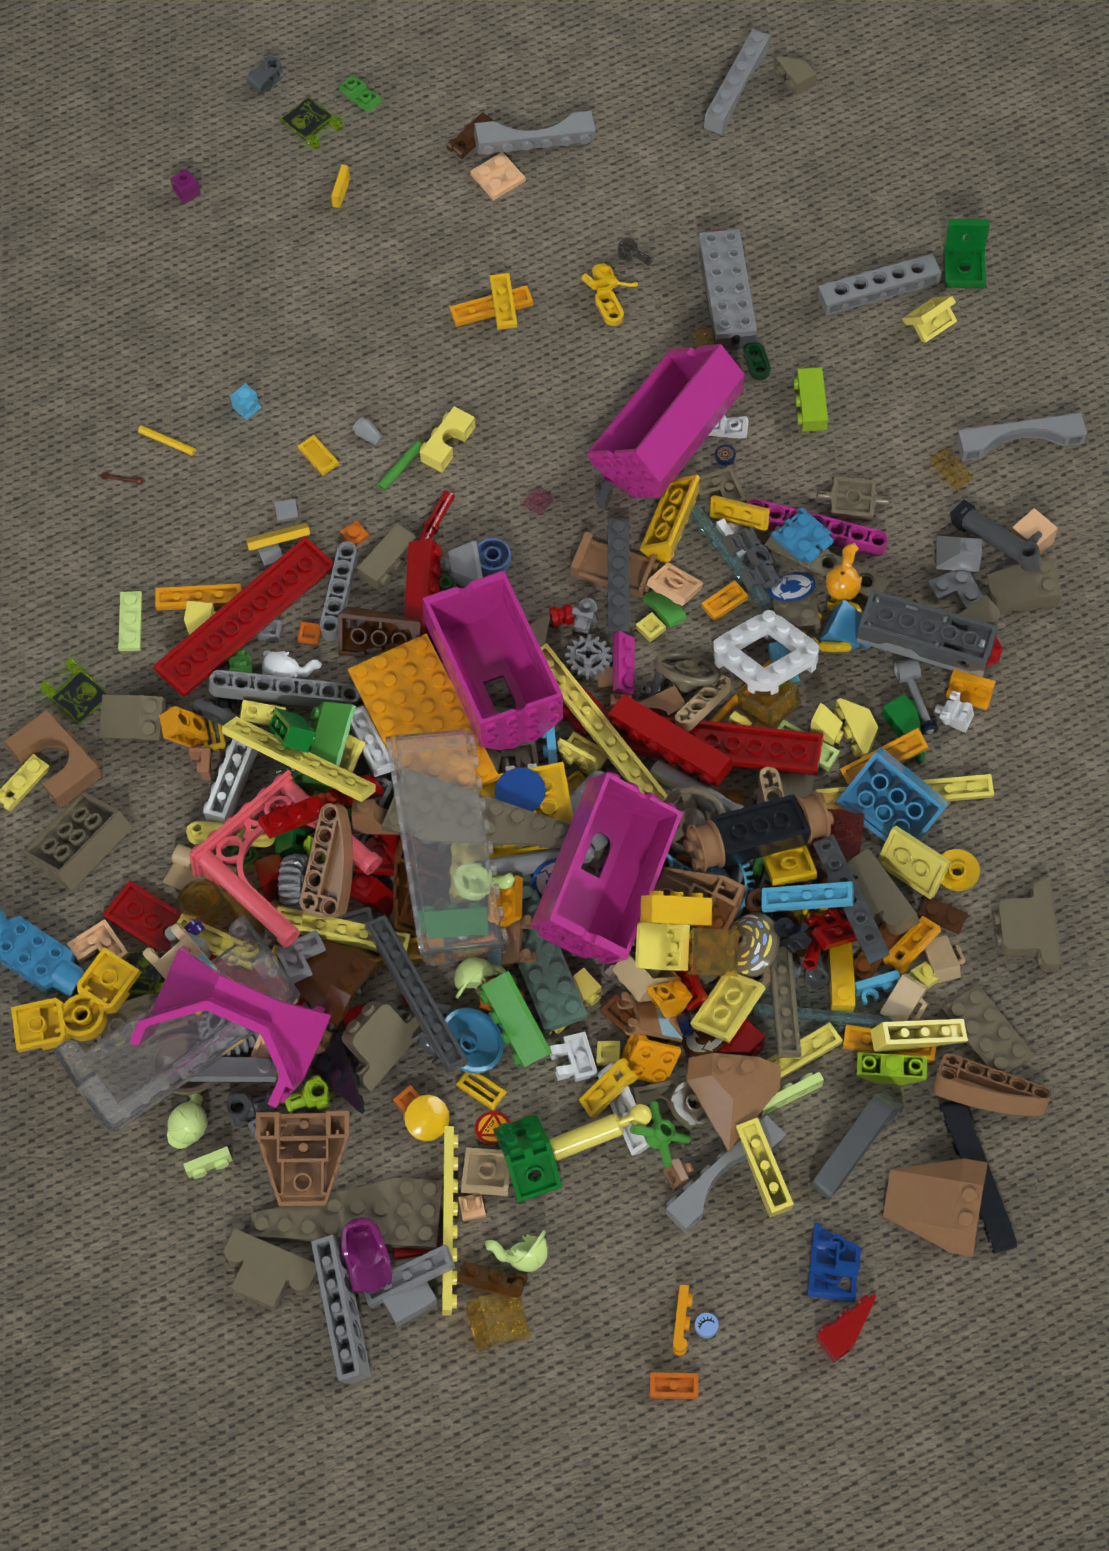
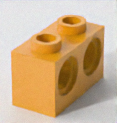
[159,706,209,748]

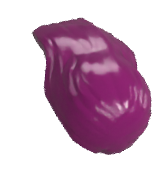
[341,1217,392,1293]

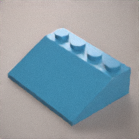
[836,747,950,842]

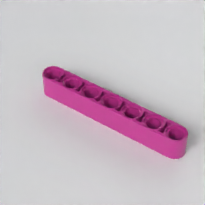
[747,499,888,556]

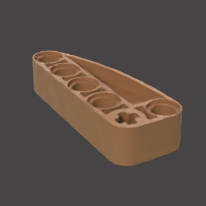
[299,804,353,918]
[932,1054,1052,1116]

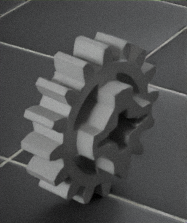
[565,635,612,681]

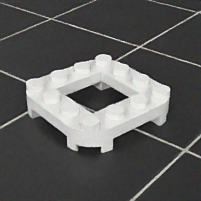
[713,610,819,695]

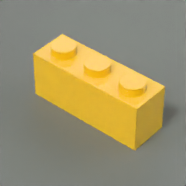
[640,891,712,926]

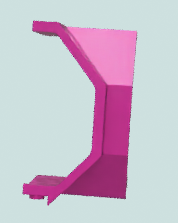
[129,946,331,1108]

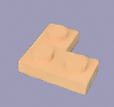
[67,919,129,963]

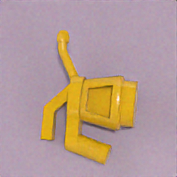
[581,263,638,295]

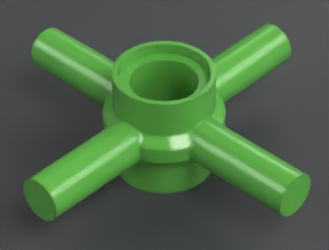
[630,1102,691,1167]

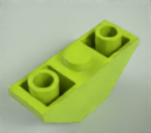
[857,1052,927,1085]

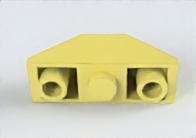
[833,698,878,758]

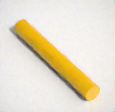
[138,425,196,456]

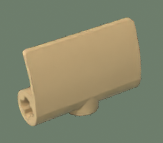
[162,844,238,907]

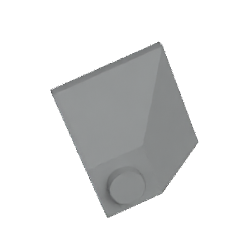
[936,535,982,572]
[443,541,483,588]

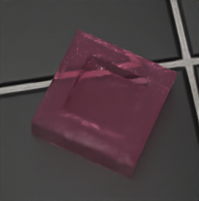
[524,488,553,516]

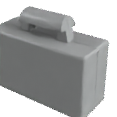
[382,1282,438,1328]

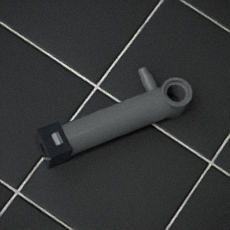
[950,500,1042,571]

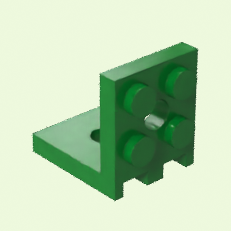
[943,219,990,288]
[493,1114,562,1202]

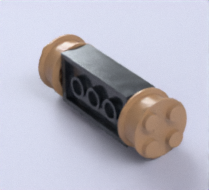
[684,791,834,873]

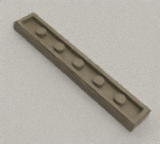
[769,937,801,1058]

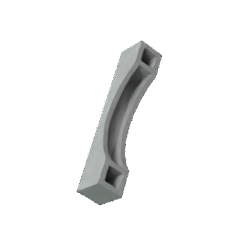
[704,29,771,135]
[474,111,596,155]
[957,413,1087,461]
[666,1115,786,1234]

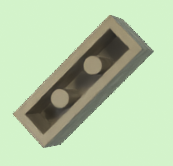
[357,524,417,590]

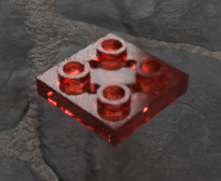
[814,809,865,857]

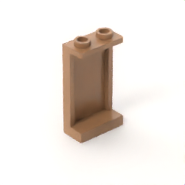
[571,532,660,598]

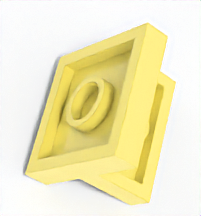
[902,296,957,343]

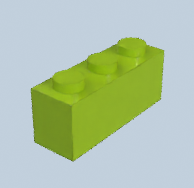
[793,367,828,432]

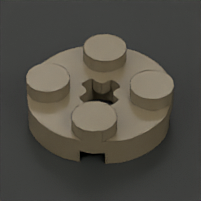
[668,1081,710,1129]

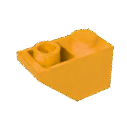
[646,980,693,1018]

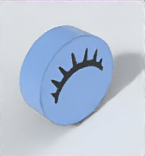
[694,1313,719,1338]

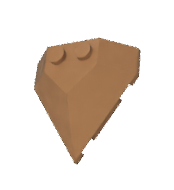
[687,1053,781,1153]

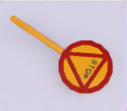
[475,1111,511,1146]

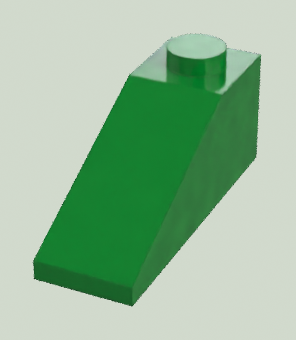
[881,694,925,764]

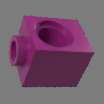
[170,168,200,204]

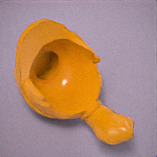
[825,543,862,601]

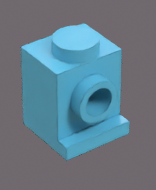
[230,383,262,420]

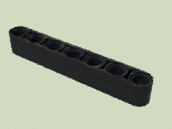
[939,1101,1017,1254]

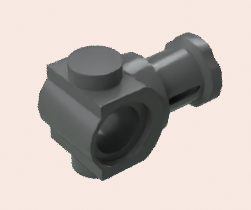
[227,1091,274,1127]

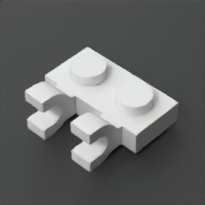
[550,1032,598,1082]

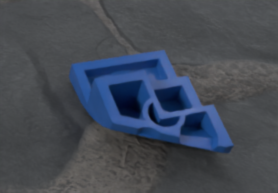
[807,1222,861,1303]

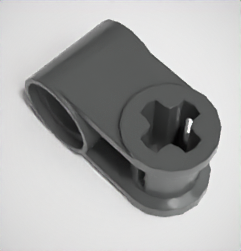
[247,57,283,95]

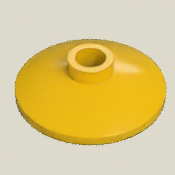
[941,849,980,891]

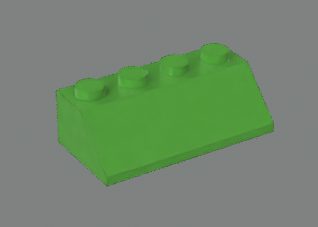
[293,702,356,794]
[478,971,552,1068]

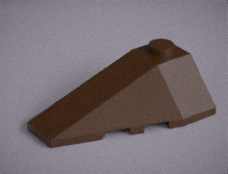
[338,607,421,657]

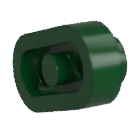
[744,342,771,380]

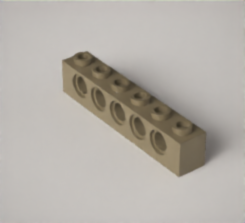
[765,526,890,605]

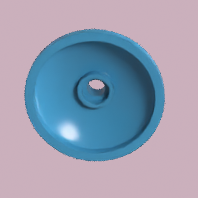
[445,1008,504,1074]

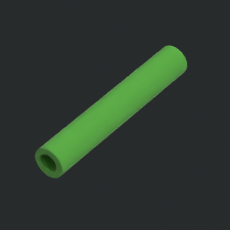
[377,441,422,491]

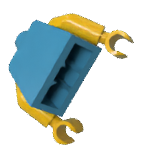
[811,597,871,652]

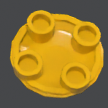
[403,1095,450,1141]

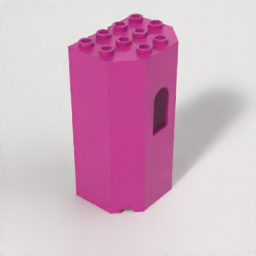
[586,344,745,498]
[422,571,563,751]
[531,772,683,964]

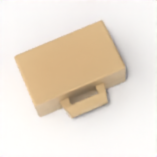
[924,935,965,984]
[880,973,928,1022]

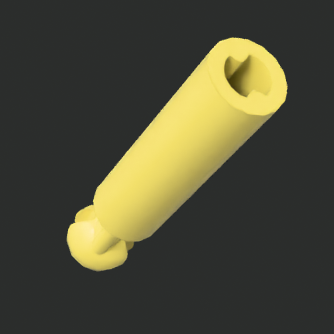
[549,1104,652,1162]

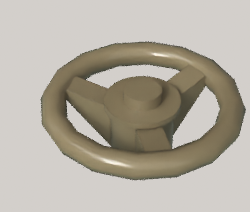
[654,652,721,692]
[663,785,726,856]

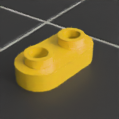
[595,291,624,326]

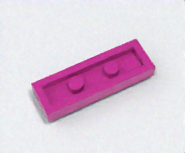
[613,631,635,696]

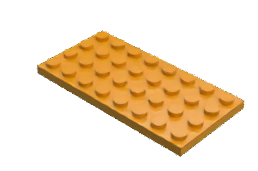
[347,633,500,791]

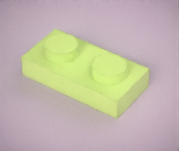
[183,1146,233,1179]

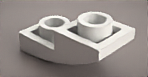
[708,415,749,439]

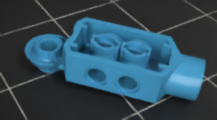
[0,909,86,998]

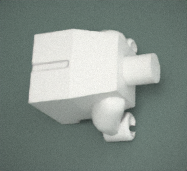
[935,691,974,733]

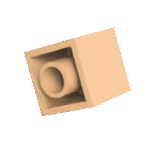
[1011,508,1058,555]

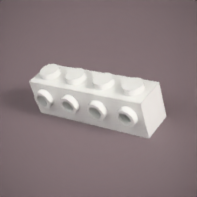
[203,739,257,822]

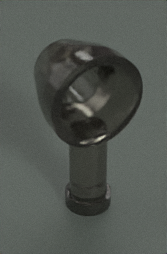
[618,238,654,266]

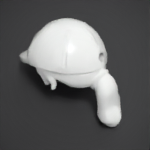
[262,650,322,679]

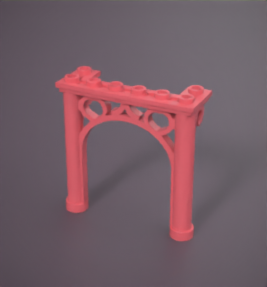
[189,770,382,948]

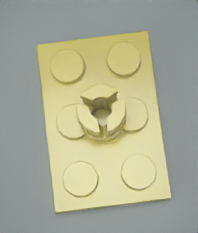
[877,826,951,900]
[690,969,766,1043]

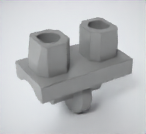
[572,598,598,635]

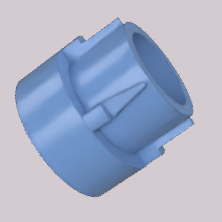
[477,538,511,577]

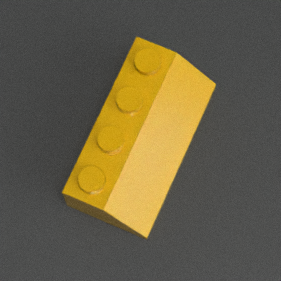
[639,474,700,563]

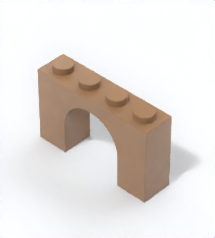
[4,710,102,808]

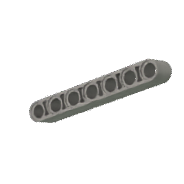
[208,670,360,708]

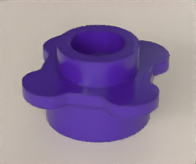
[184,919,205,936]

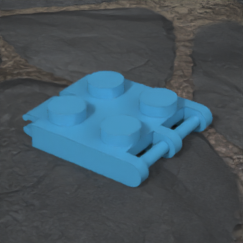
[771,507,834,564]

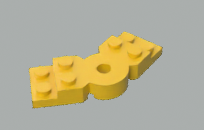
[11,947,141,1053]

